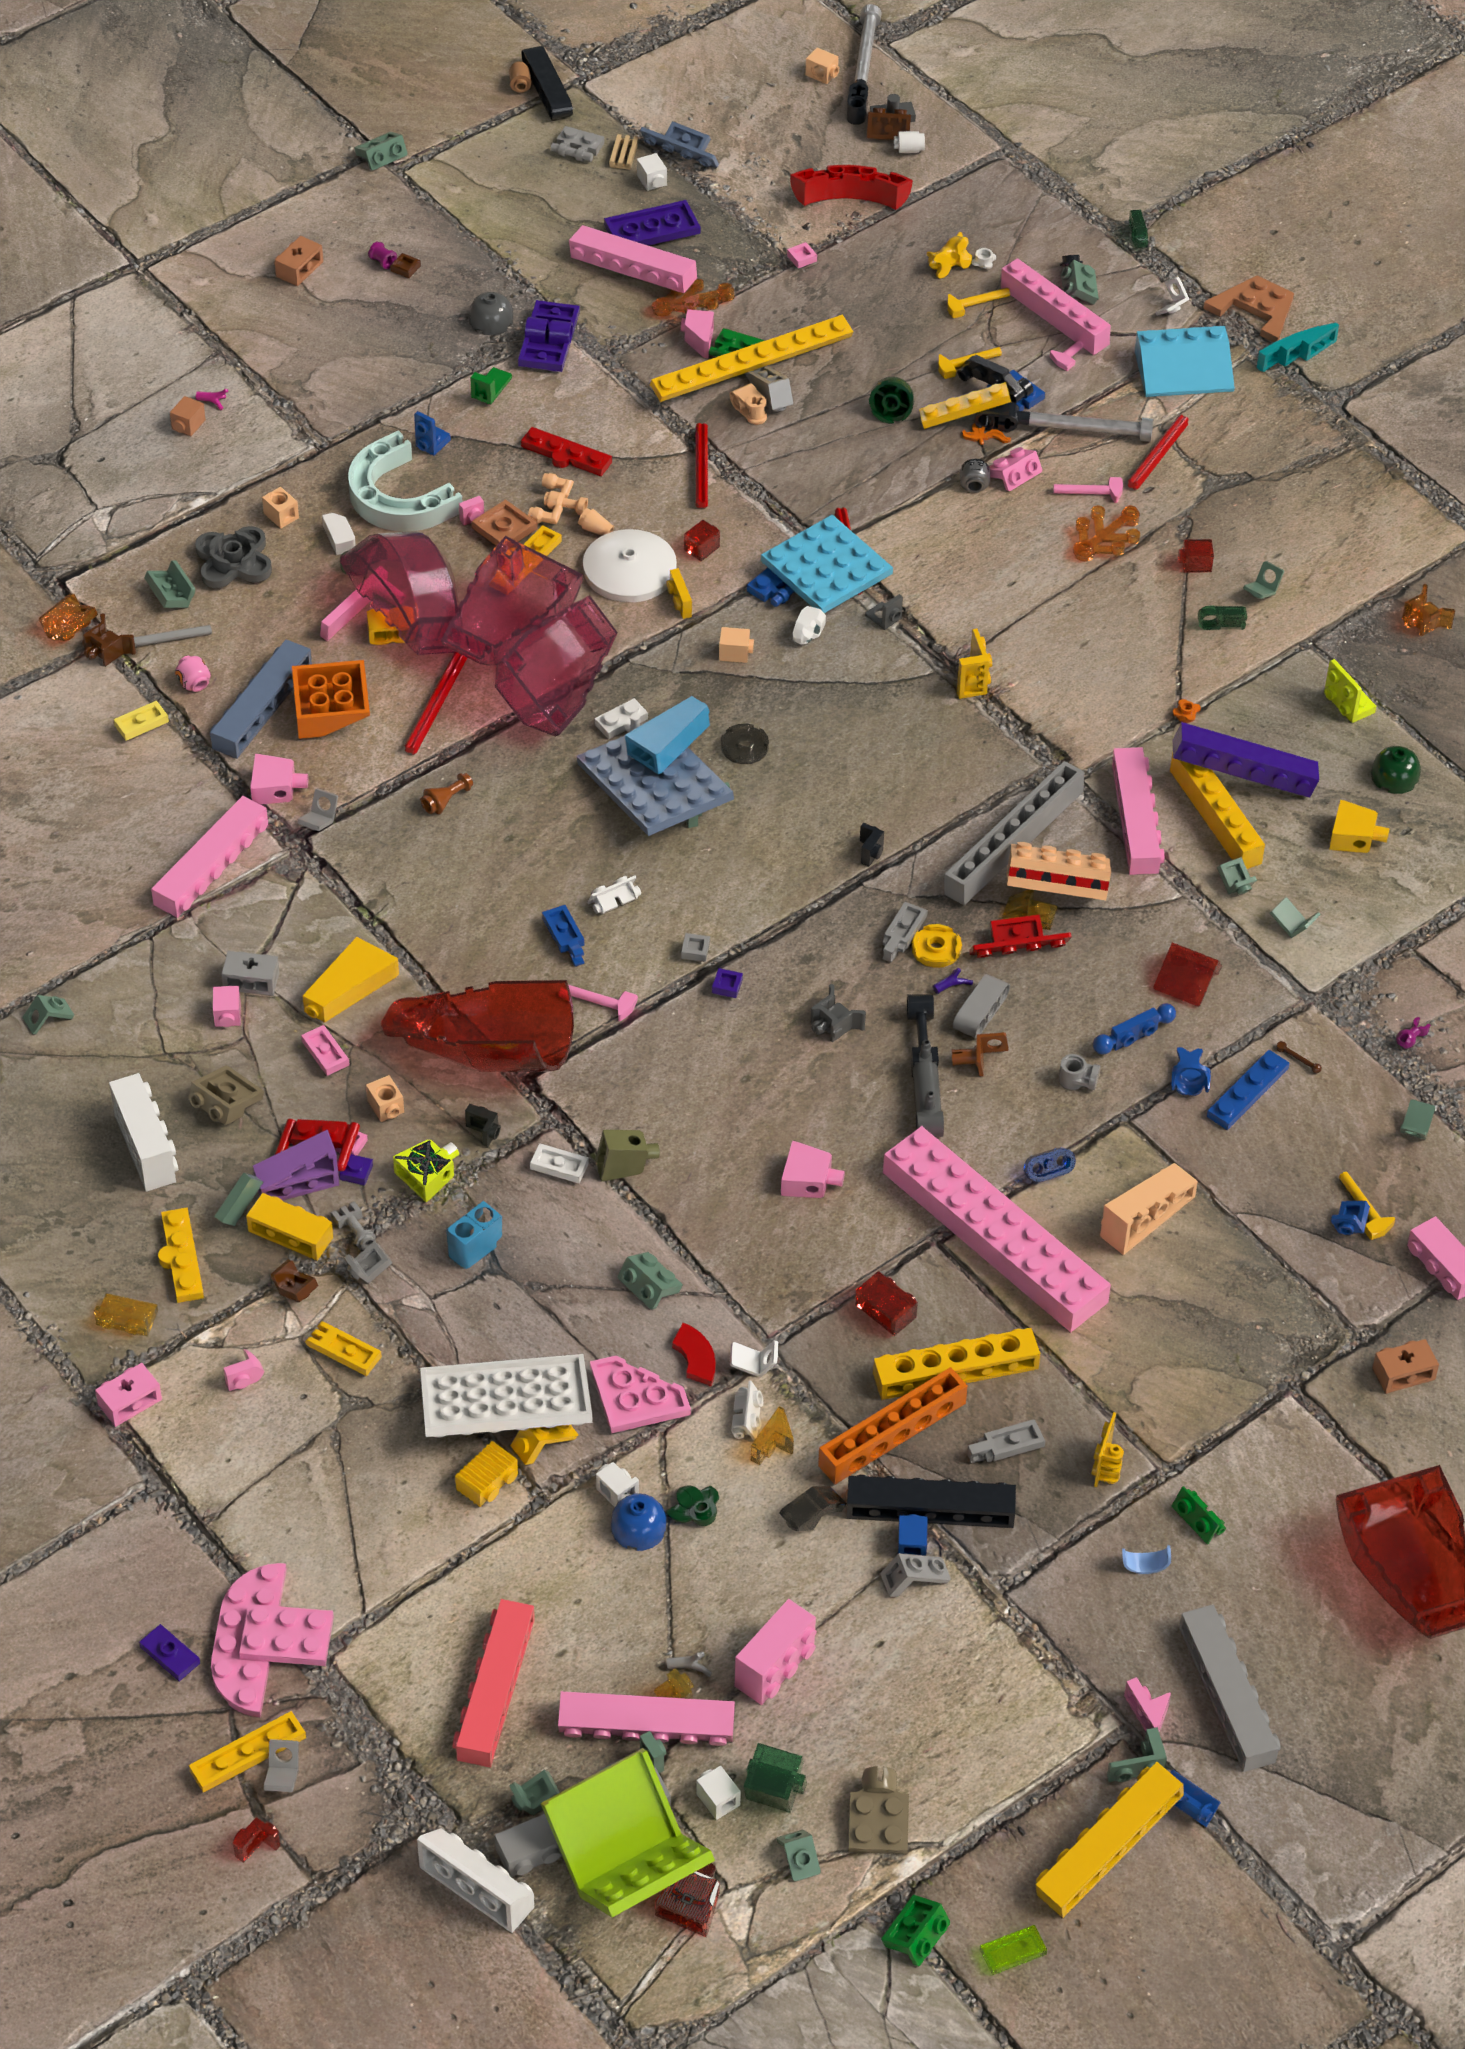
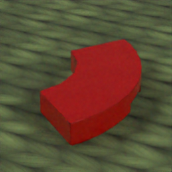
[672,1323,716,1386]

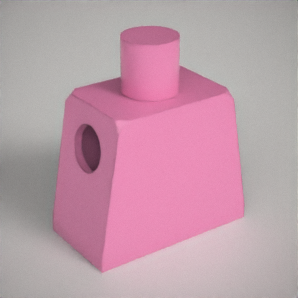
[250,754,308,805]
[781,1141,845,1198]

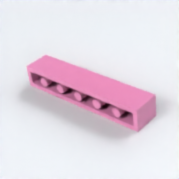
[569,225,697,293]
[1001,258,1111,355]
[1112,747,1165,875]
[151,796,268,918]
[558,1691,735,1746]

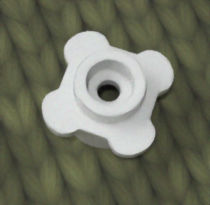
[972,248,996,269]

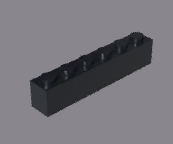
[846,1475,1016,1528]

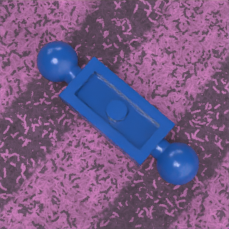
[1093,1003,1176,1055]

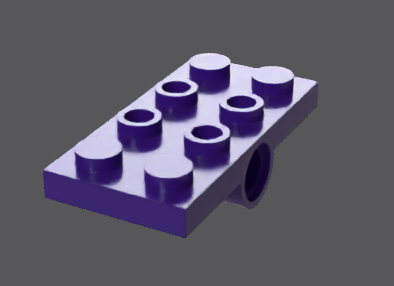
[518,300,580,372]

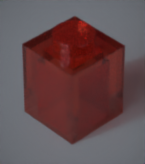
[684,520,720,561]
[1178,539,1214,573]

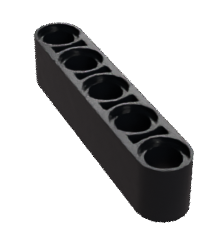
[521,45,573,120]

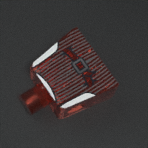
[655,1863,720,1937]

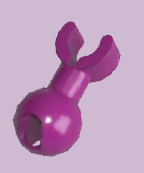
[1396,1017,1431,1049]

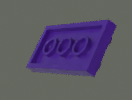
[604,200,701,246]

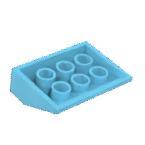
[1135,326,1235,397]

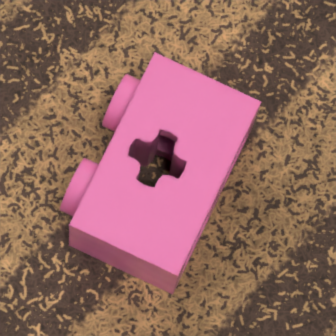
[95,1363,162,1427]

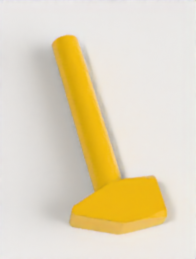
[947,287,1010,318]
[938,347,1002,379]
[1339,1172,1395,1240]

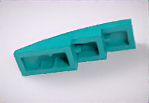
[1257,322,1339,372]

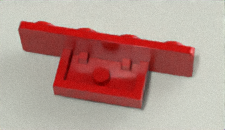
[969,914,1072,958]

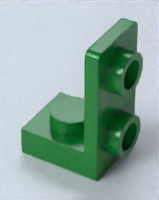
[470,367,512,405]

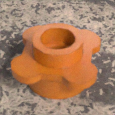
[1173,699,1201,723]

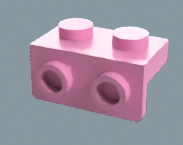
[989,447,1042,491]

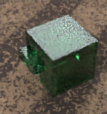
[743,1743,807,1813]

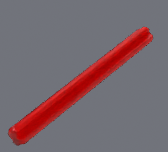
[404,648,468,755]

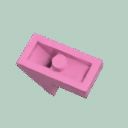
[1124,1677,1171,1732]

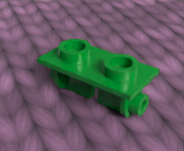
[1171,1486,1226,1544]

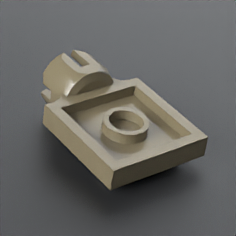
[848,1766,909,1854]

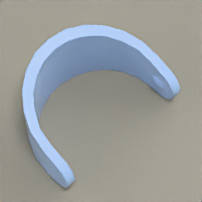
[1122,1545,1171,1574]

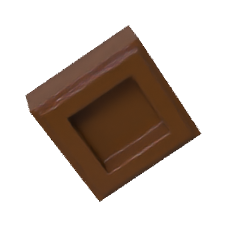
[390,253,421,278]

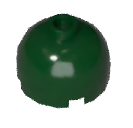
[869,377,914,424]
[1371,746,1421,794]

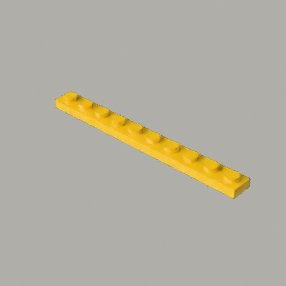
[650,314,853,402]

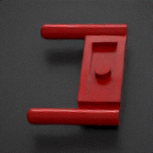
[275,1119,360,1172]

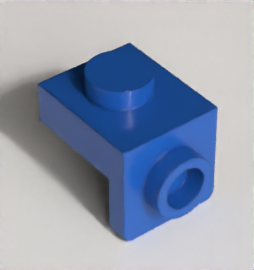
[1331,1201,1370,1235]

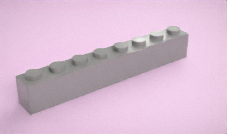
[944,761,1084,905]

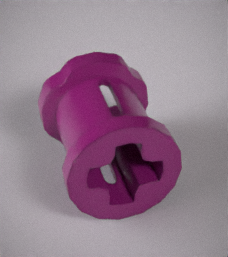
[368,241,397,269]

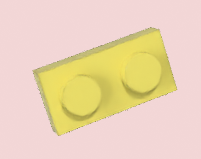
[114,700,169,741]

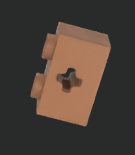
[274,236,323,287]
[1372,1339,1439,1394]

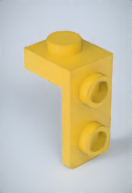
[510,1425,578,1465]

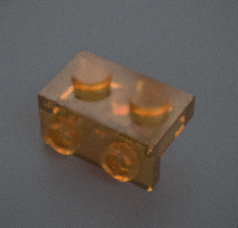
[39,593,98,641]

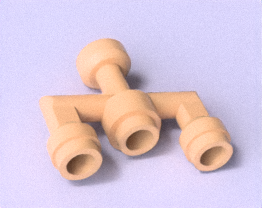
[528,473,588,525]

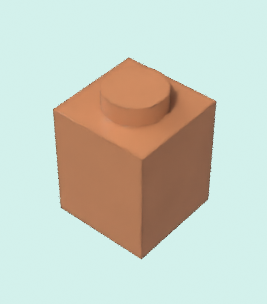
[170,396,206,436]

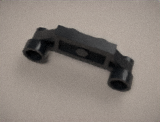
[957,355,1033,403]

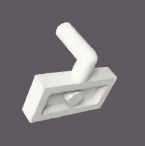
[595,698,648,739]

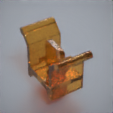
[1402,584,1455,636]

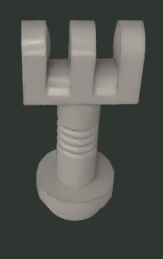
[330,1201,376,1250]

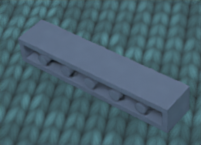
[210,639,312,759]

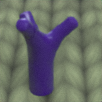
[933,968,973,994]

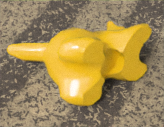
[927,232,972,279]

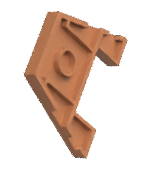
[1203,276,1294,342]

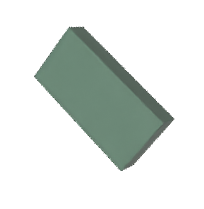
[214,1172,263,1226]

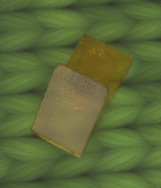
[1002,889,1057,930]
[750,1406,794,1465]

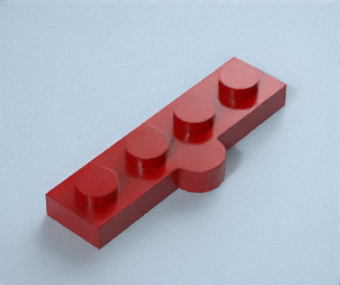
[521,427,612,477]

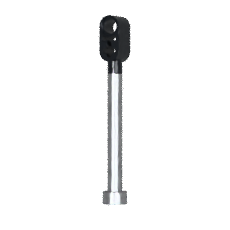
[847,4,882,125]
[975,402,1153,442]

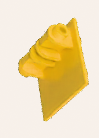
[1091,1412,1124,1487]

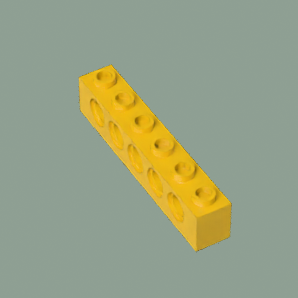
[873,1328,1040,1400]

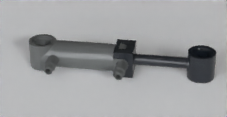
[907,994,944,1137]

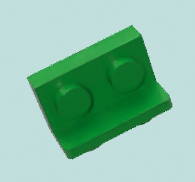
[881,1894,950,1967]

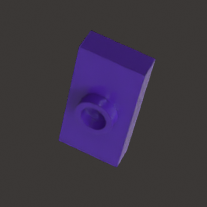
[139,1624,200,1682]

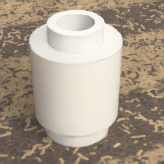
[894,131,925,153]

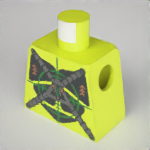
[393,1139,459,1202]

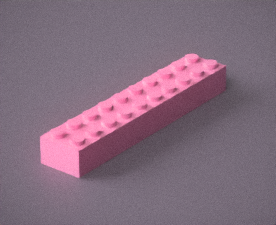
[883,1126,1111,1333]

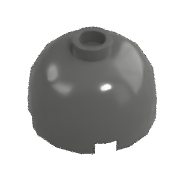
[469,292,513,335]

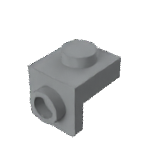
[344,1241,393,1284]

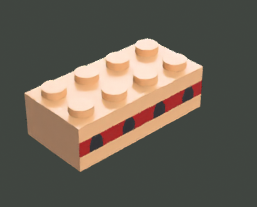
[1006,842,1111,900]

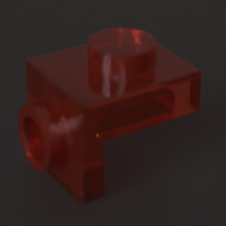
[233,1817,280,1863]

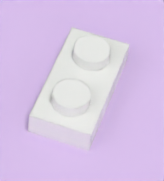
[530,1143,589,1184]

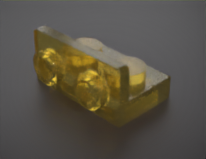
[94,1293,158,1336]

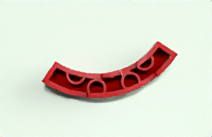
[790,165,913,210]

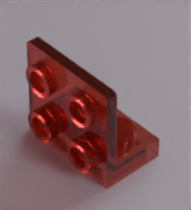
[1153,942,1222,1007]

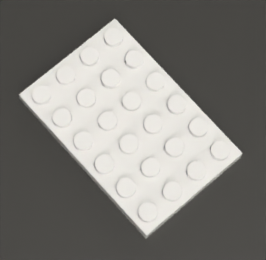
[420,1354,593,1438]

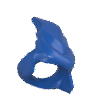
[1172,1047,1211,1096]

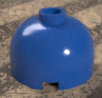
[611,1493,666,1551]

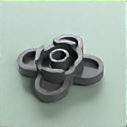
[195,526,272,588]

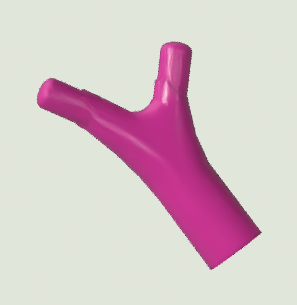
[196,388,228,410]

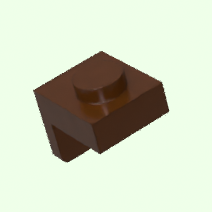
[271,1259,319,1302]

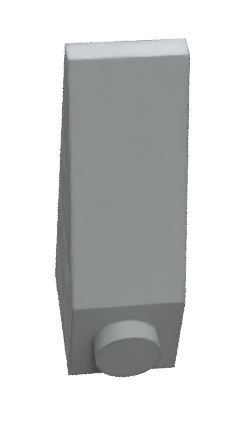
[745,366,793,411]

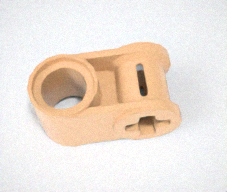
[729,383,767,425]

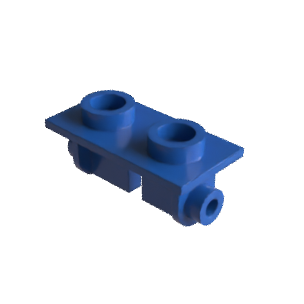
[1170,1769,1221,1827]

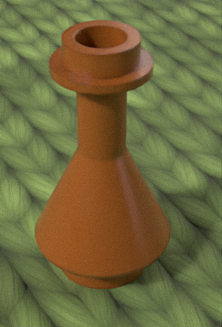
[420,773,473,815]

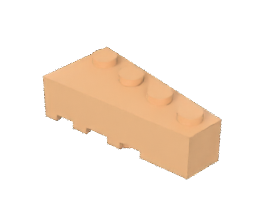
[1100,1163,1198,1255]

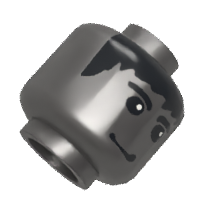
[960,458,990,493]

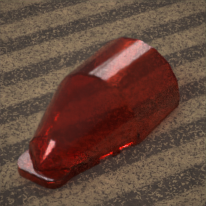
[381,980,574,1072]

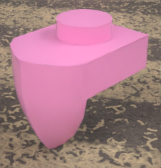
[224,1349,264,1391]

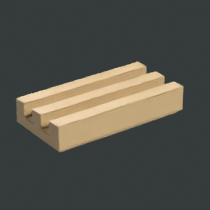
[609,134,638,170]

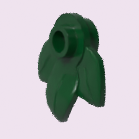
[666,1485,719,1526]

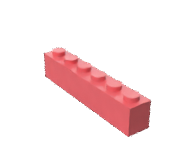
[452,1599,535,1768]

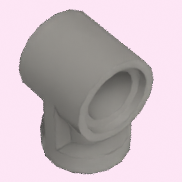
[1059,1054,1101,1090]

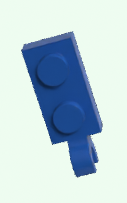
[542,905,585,966]

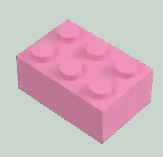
[734,1599,817,1705]

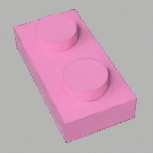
[301,1025,349,1076]

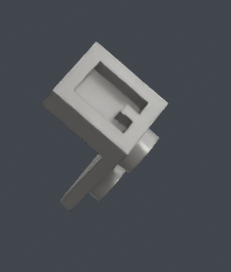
[880,1553,951,1597]

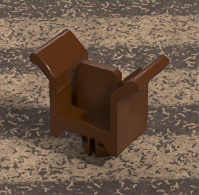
[82,613,136,667]

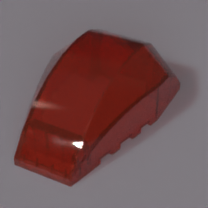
[1336,1465,1465,1639]

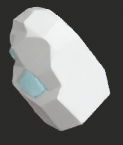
[793,606,826,644]

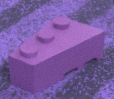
[253,1130,339,1201]

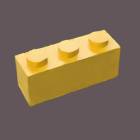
[246,1193,333,1261]

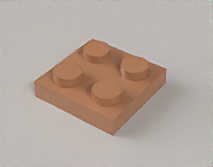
[472,499,537,551]

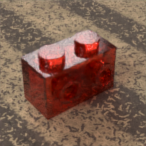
[855,1271,918,1336]

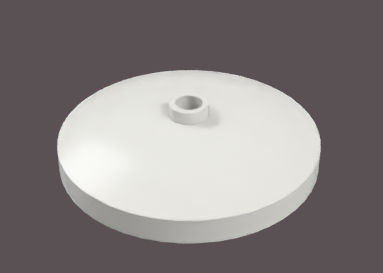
[583,529,677,602]

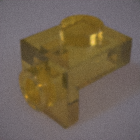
[654,1668,694,1699]

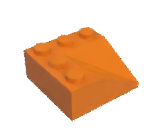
[292,660,370,739]

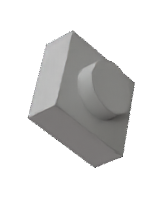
[681,933,710,962]

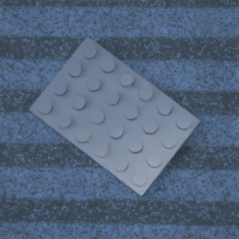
[577,736,734,836]

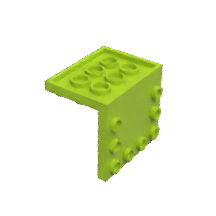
[540,1748,715,1917]

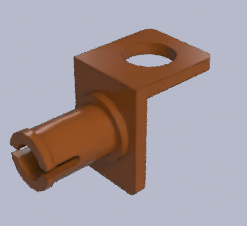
[952,1032,1009,1077]

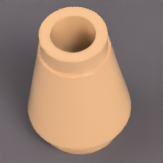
[578,508,614,536]

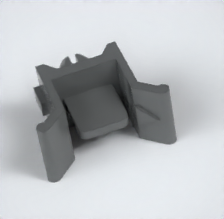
[811,984,866,1042]

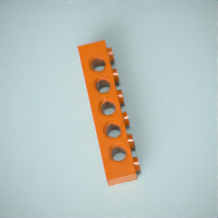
[818,1367,968,1485]

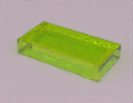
[980,1925,1047,1975]

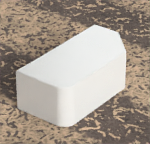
[322,513,356,555]

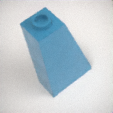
[625,696,710,775]

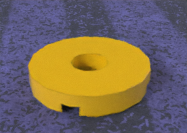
[911,924,962,968]

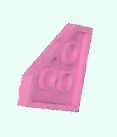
[590,1356,691,1434]

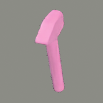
[1050,341,1083,371]
[1053,477,1123,503]
[559,983,638,1021]

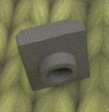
[866,594,903,630]

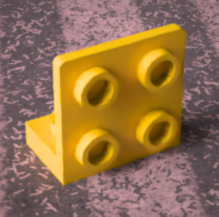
[957,628,992,699]

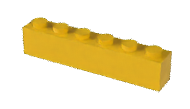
[1170,751,1265,869]
[1035,1762,1184,1918]

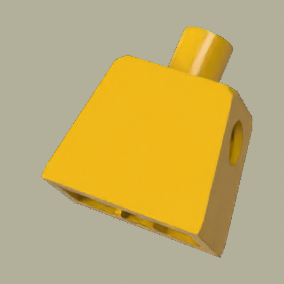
[1329,800,1390,853]

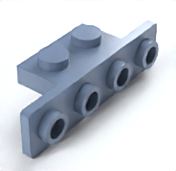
[640,121,719,168]

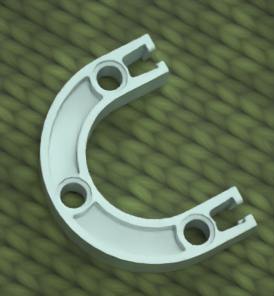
[348,430,463,532]

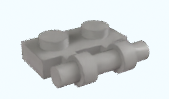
[551,126,604,162]

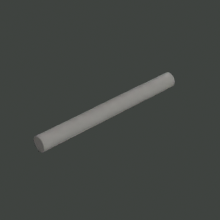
[134,625,212,647]

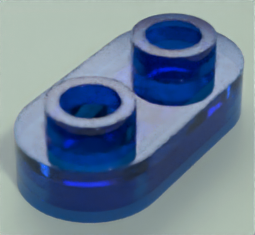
[1024,1147,1076,1182]

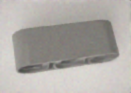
[953,974,1010,1039]

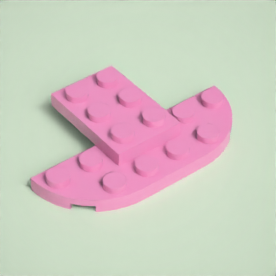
[211,1563,334,1718]

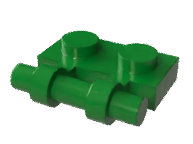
[709,328,764,357]

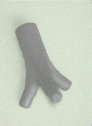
[667,1651,712,1677]

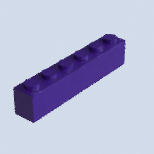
[1172,722,1319,798]

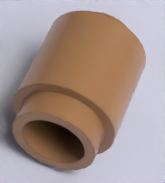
[509,62,531,93]

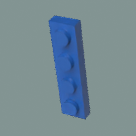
[1207,1050,1290,1130]

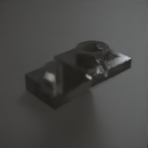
[779,1485,847,1531]

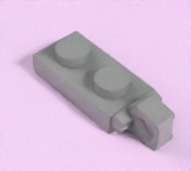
[882,902,928,963]
[967,1419,1045,1463]

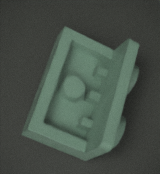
[1061,260,1099,305]
[144,560,195,608]
[618,1252,683,1310]

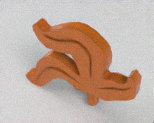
[962,423,1011,445]

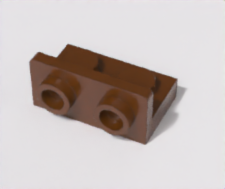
[867,108,911,140]

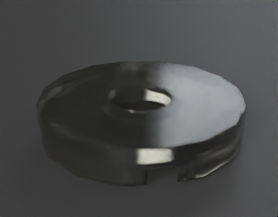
[721,723,769,764]

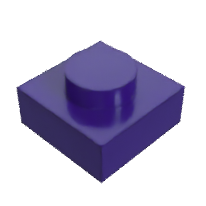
[712,968,743,998]
[339,1154,373,1186]

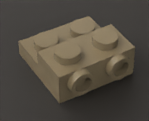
[188,1065,264,1125]

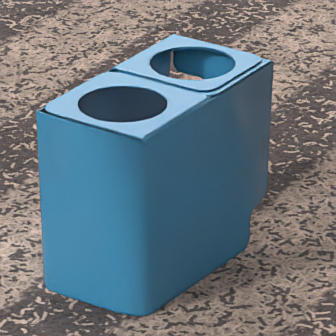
[446,1201,502,1269]

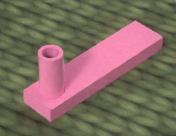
[320,567,407,641]

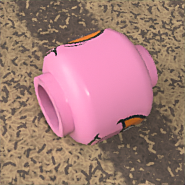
[175,656,211,692]

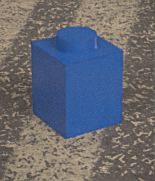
[898,1514,927,1556]

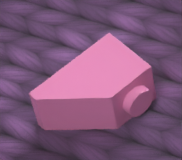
[681,309,714,358]

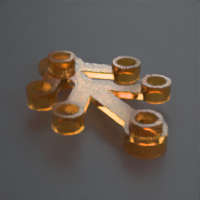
[652,279,735,316]
[1073,505,1140,562]

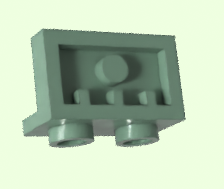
[354,132,408,170]

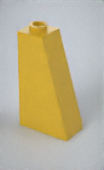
[303,937,399,1023]

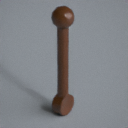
[1276,1041,1322,1073]

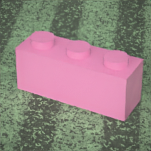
[1407,1216,1465,1300]

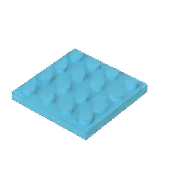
[761,515,893,613]

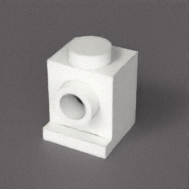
[596,1462,639,1507]

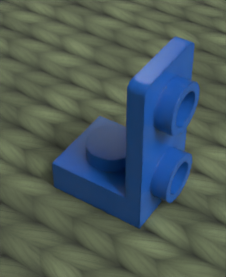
[414,411,451,456]

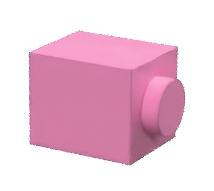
[213,986,241,1027]

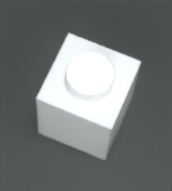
[637,153,667,191]
[696,1766,741,1820]

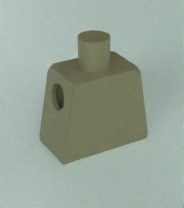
[595,1129,660,1182]

